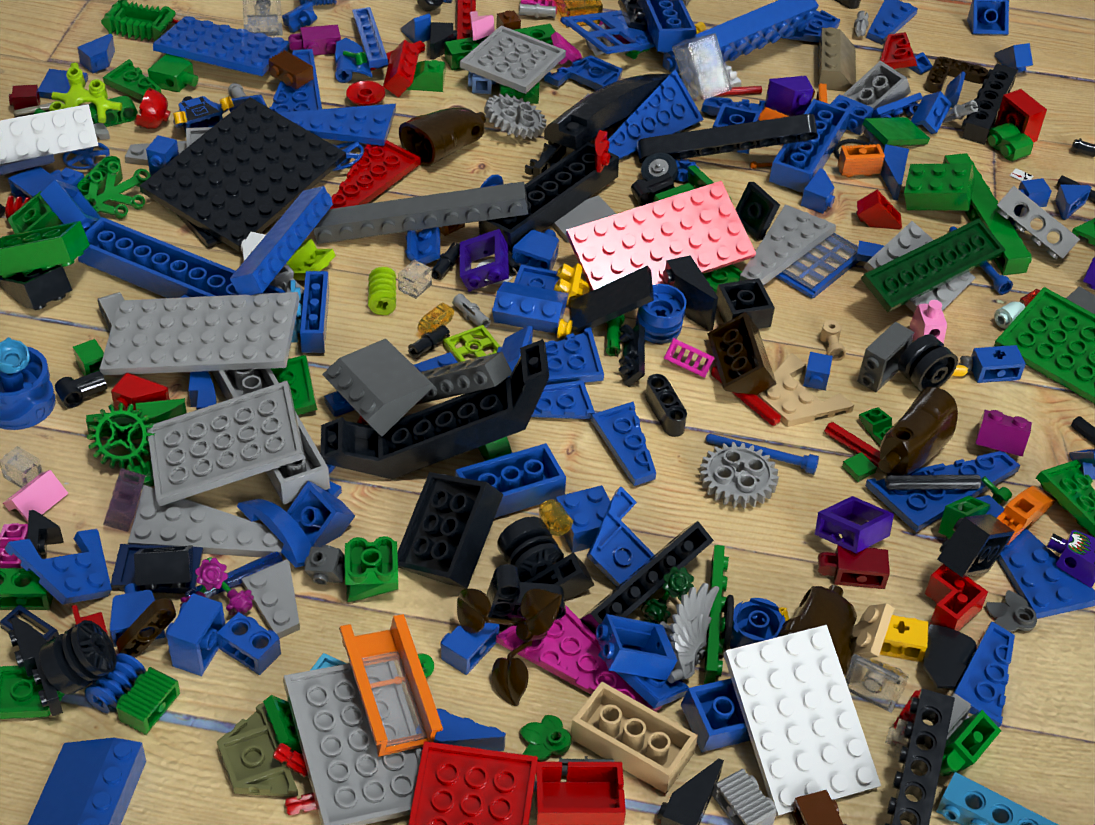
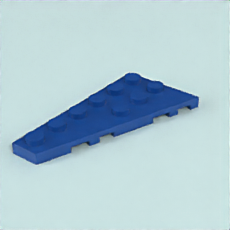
[608,69,704,160]
[545,327,604,385]

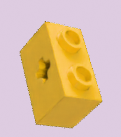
[879,615,928,662]

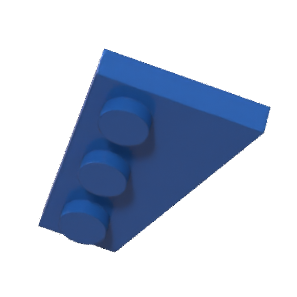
[701,96,765,116]

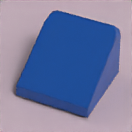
[908,52,933,75]

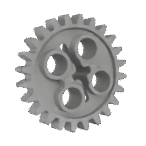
[484,94,547,139]
[699,442,779,508]

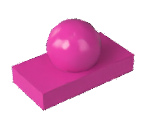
[551,32,582,64]

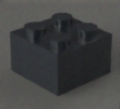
[716,278,775,329]

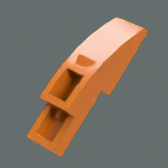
[997,485,1057,545]

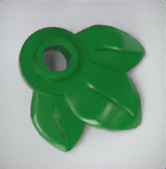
[520,715,572,761]

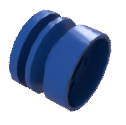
[636,284,686,344]

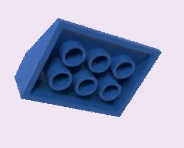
[28,737,146,825]

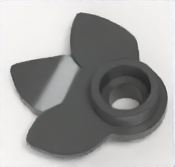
[986,590,1037,632]

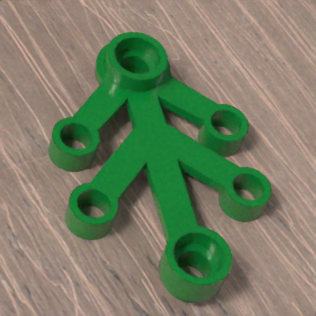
[84,161,151,219]

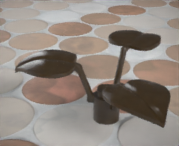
[457,588,562,706]

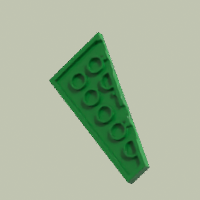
[1036,459,1095,538]

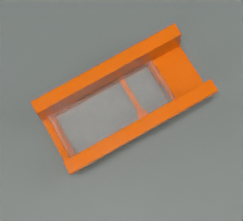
[339,614,443,757]

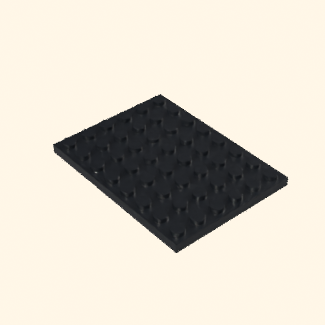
[140,97,346,252]

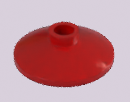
[346,81,385,106]

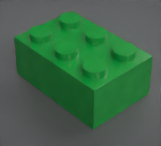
[904,163,975,211]

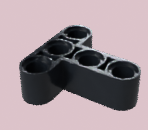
[485,564,566,632]

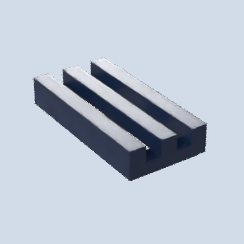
[0,605,59,642]

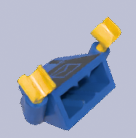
[173,96,234,132]

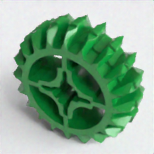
[87,403,155,470]

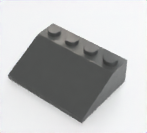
[322,338,434,437]

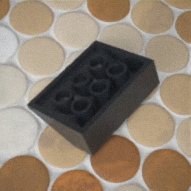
[397,472,503,589]

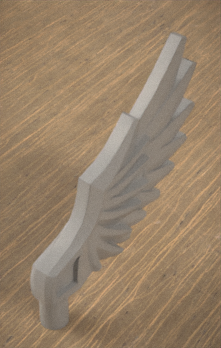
[667,583,719,683]

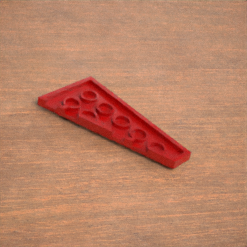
[330,140,421,209]

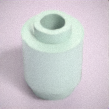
[994,302,1025,329]

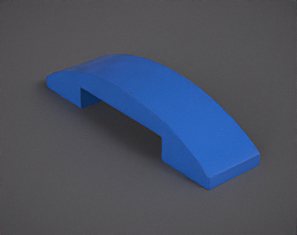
[237,499,312,568]

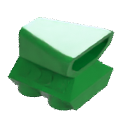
[345,536,399,602]

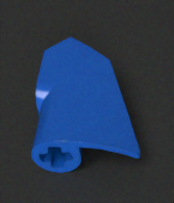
[335,37,373,83]

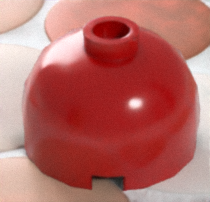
[135,87,171,129]

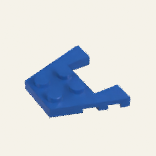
[782,10,840,43]
[544,55,622,91]
[587,486,654,587]
[5,529,112,605]

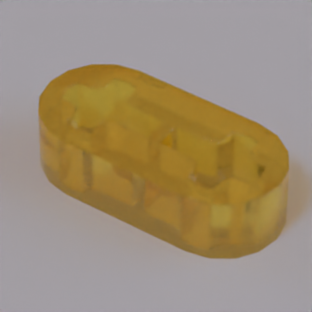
[418,303,454,334]

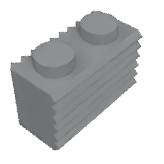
[712,769,777,825]

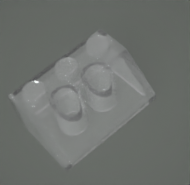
[672,33,732,101]

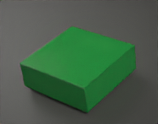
[842,452,877,482]

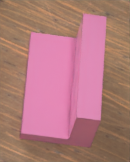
[3,470,68,523]

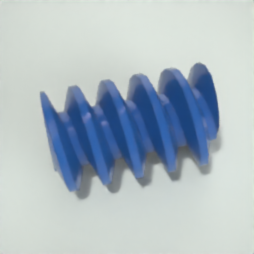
[85,653,146,714]

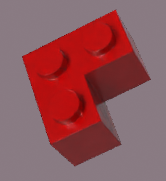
[925,564,988,631]

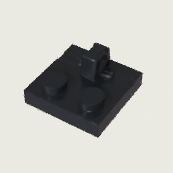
[735,182,780,240]

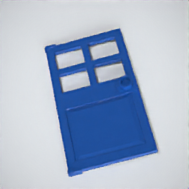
[560,10,655,54]

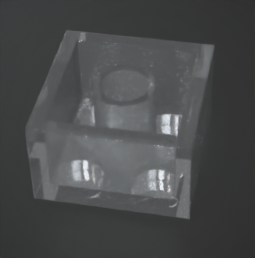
[243,0,283,37]

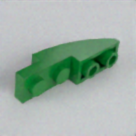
[86,398,187,442]

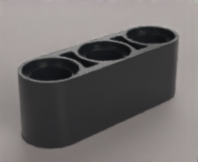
[645,374,687,437]

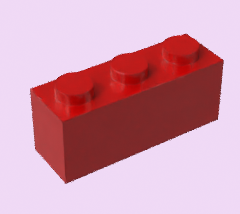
[383,39,420,98]

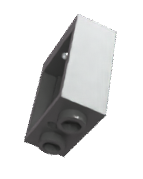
[857,321,915,392]

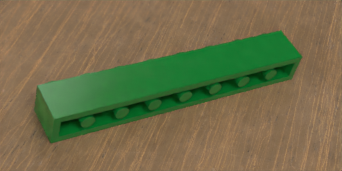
[943,153,1032,276]

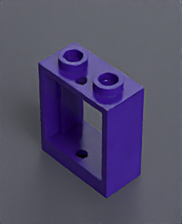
[460,229,509,291]
[815,496,894,553]

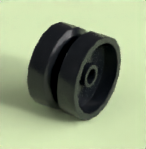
[898,334,958,391]

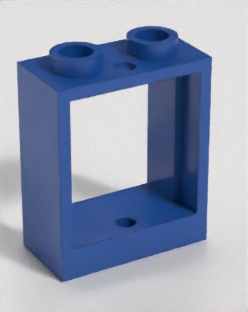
[40,179,101,232]
[596,614,678,681]

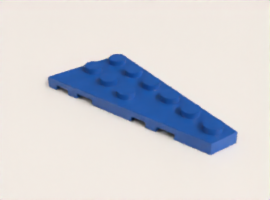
[269,49,322,113]
[278,104,396,146]
[865,451,1020,532]
[976,495,1095,619]

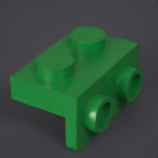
[263,695,302,754]

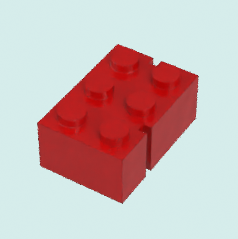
[535,762,626,825]

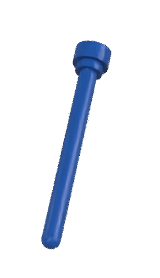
[949,226,1013,295]
[705,434,819,475]

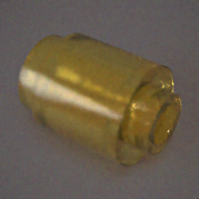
[539,499,573,536]

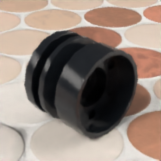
[497,516,564,582]
[39,620,117,694]

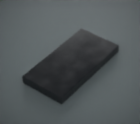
[571,265,654,335]

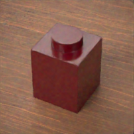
[9,84,41,111]

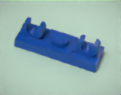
[872,93,923,118]

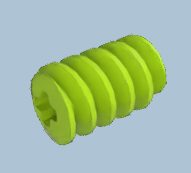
[368,267,396,316]

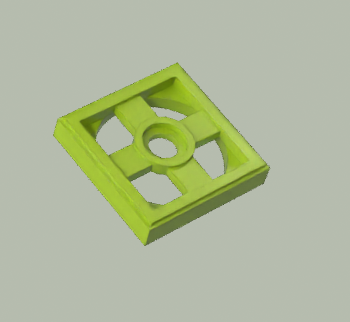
[443,325,500,362]

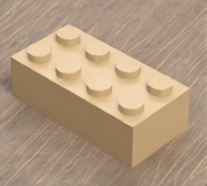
[571,682,698,794]

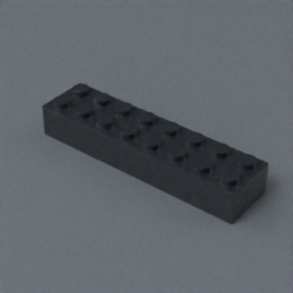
[479,142,619,253]

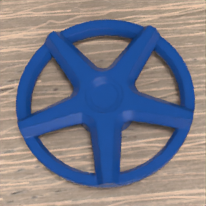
[332,141,364,171]
[63,143,110,170]

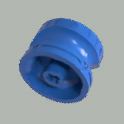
[0,346,56,430]

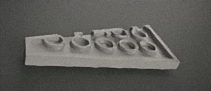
[128,485,284,559]

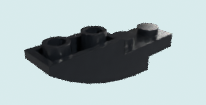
[8,617,63,716]

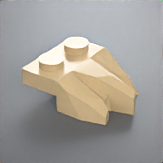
[849,603,894,665]

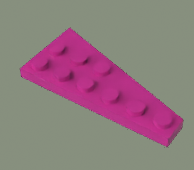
[496,605,662,712]

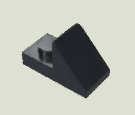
[27,510,64,559]

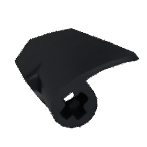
[923,624,977,689]

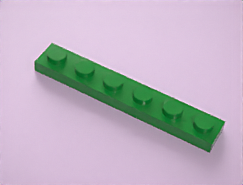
[703,545,729,685]

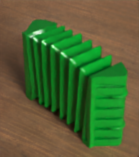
[101,0,176,42]

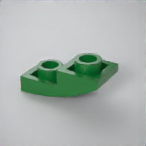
[859,407,892,447]

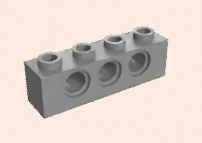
[997,186,1080,259]

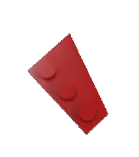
[880,32,917,69]

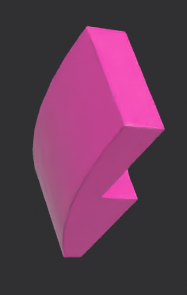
[0,523,28,568]

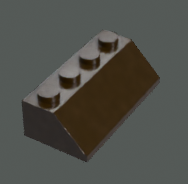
[707,312,777,395]

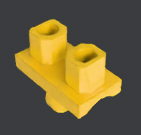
[554,263,590,305]

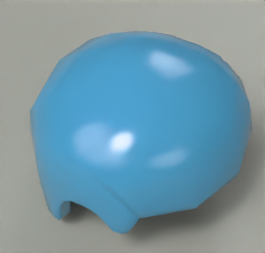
[0,337,30,374]

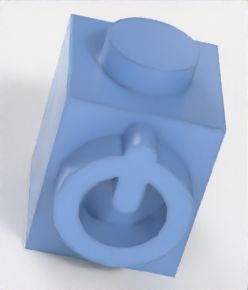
[468,72,496,94]

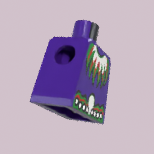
[1046,530,1095,588]

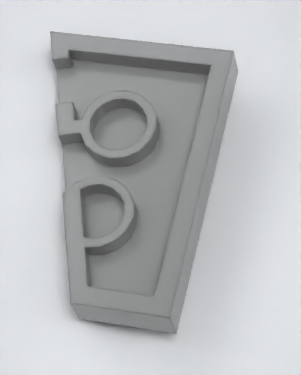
[241,559,300,638]

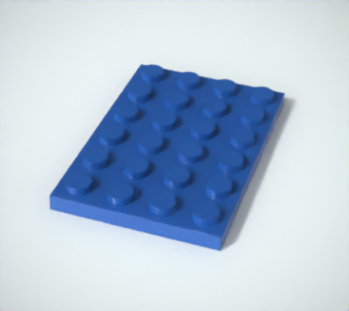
[153,16,290,76]

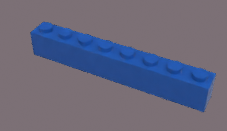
[230,186,333,295]

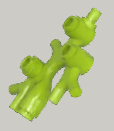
[49,63,122,123]

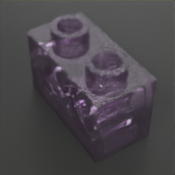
[103,468,146,532]

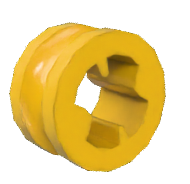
[557,318,572,339]

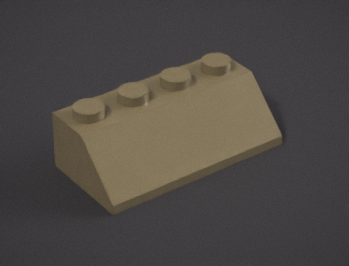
[818,27,856,92]

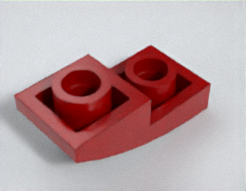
[595,130,610,173]

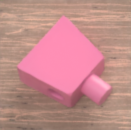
[910,300,947,343]

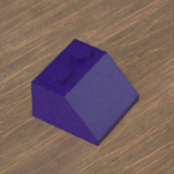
[764,76,814,116]

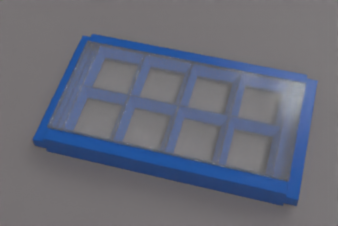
[775,233,859,298]

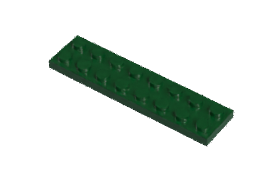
[861,218,1005,313]

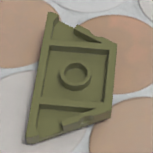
[217,703,298,797]

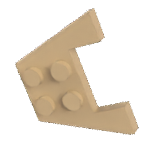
[757,353,854,427]

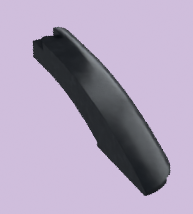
[544,74,692,150]

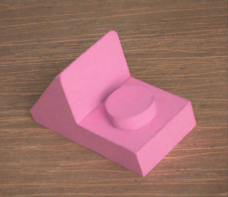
[470,11,495,41]

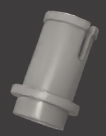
[228,83,247,98]

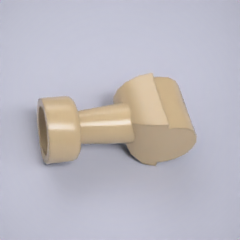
[820,320,846,361]

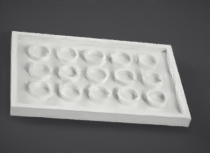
[723,625,881,817]

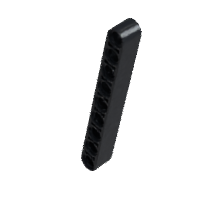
[637,114,818,163]

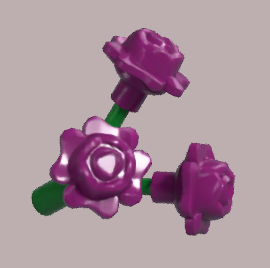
[180,557,254,616]

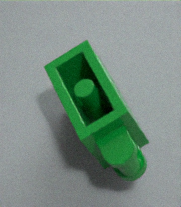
[940,710,1001,777]

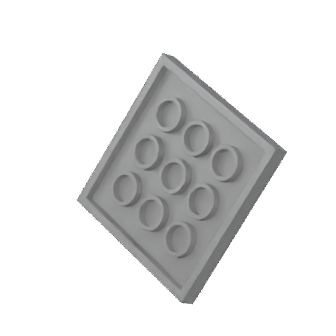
[460,26,566,94]
[863,221,976,313]

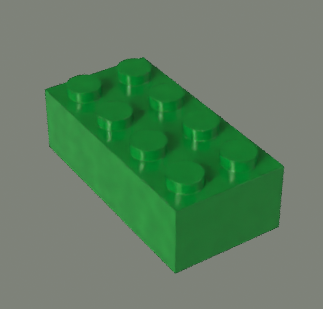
[0,221,90,278]

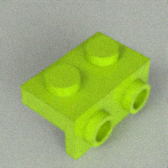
[287,239,336,280]

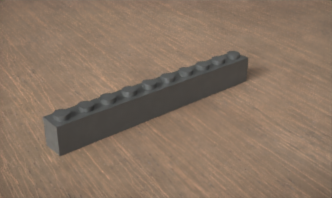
[313,182,528,244]

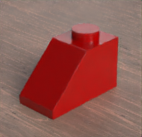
[856,189,902,230]
[111,373,170,411]

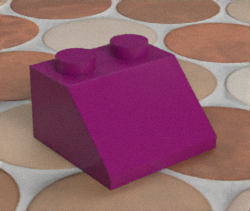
[975,410,1032,457]

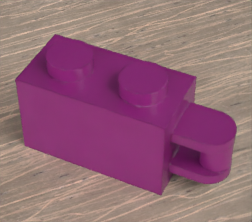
[288,24,341,55]

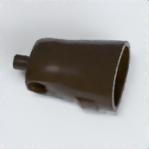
[399,107,486,166]
[878,387,958,475]
[776,585,857,676]

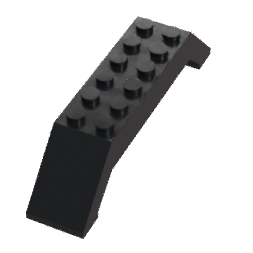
[320,339,549,479]

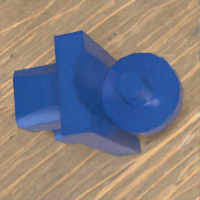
[282,1,317,33]

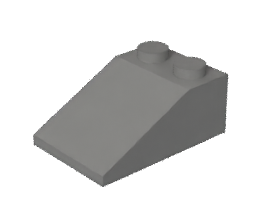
[843,60,911,111]

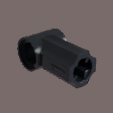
[631,173,675,206]
[55,370,107,408]

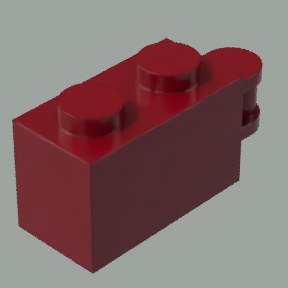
[818,545,890,589]

